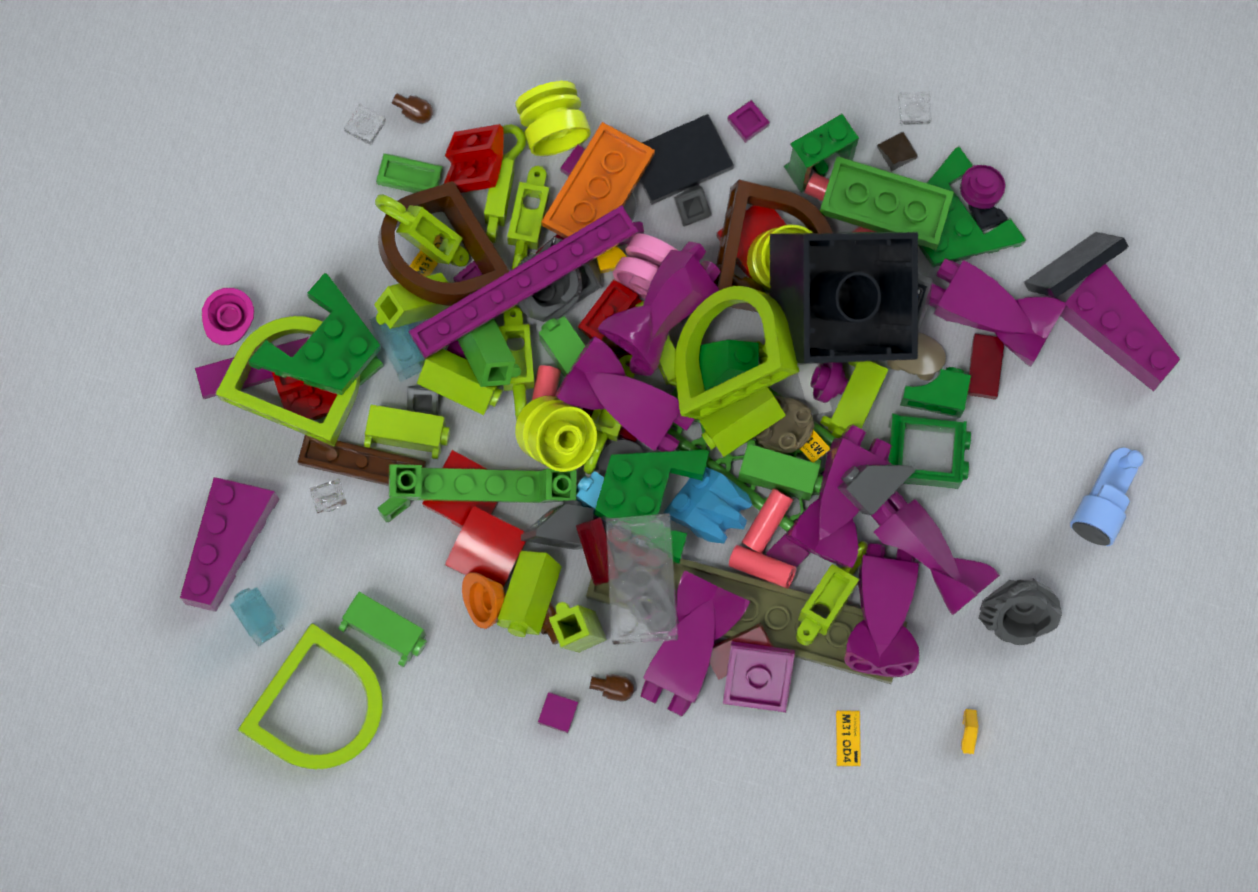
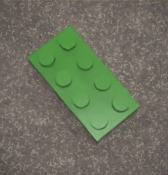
[820,156,954,250]

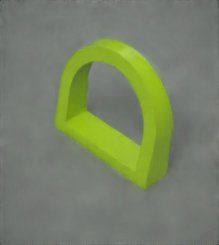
[675,286,800,420]
[216,316,360,446]
[237,623,382,769]

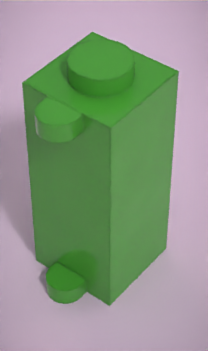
[539,316,585,377]
[458,319,521,387]
[738,439,823,501]
[338,591,427,667]

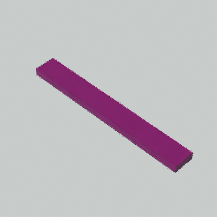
[408,205,638,359]

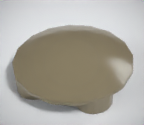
[887,332,946,381]
[755,396,814,454]

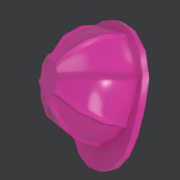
[202,288,254,345]

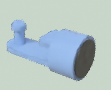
[1070,448,1144,546]

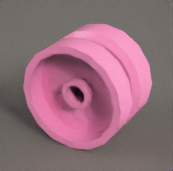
[612,234,679,299]

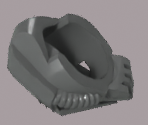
[516,237,582,322]
[978,578,1062,645]

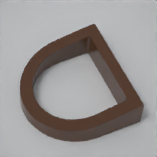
[714,179,833,313]
[378,181,509,306]

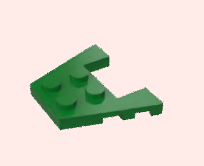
[918,146,1026,267]
[249,273,381,395]
[595,450,710,564]

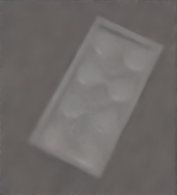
[606,513,678,645]

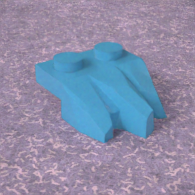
[663,467,752,544]

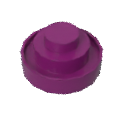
[959,165,1006,209]
[810,362,848,403]

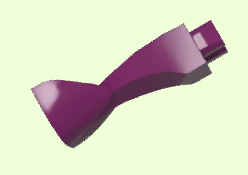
[598,241,721,376]
[929,259,1066,367]
[556,336,694,452]
[785,425,891,568]
[872,491,1000,615]
[844,543,920,677]
[640,570,750,716]

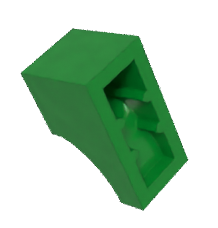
[900,367,971,418]

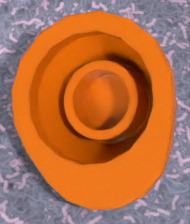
[462,572,506,629]

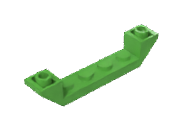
[389,464,576,503]

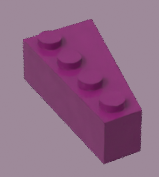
[1060,264,1180,392]
[180,477,279,612]

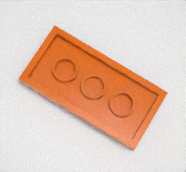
[541,122,655,238]

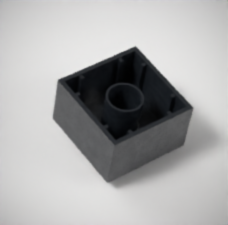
[770,232,918,364]

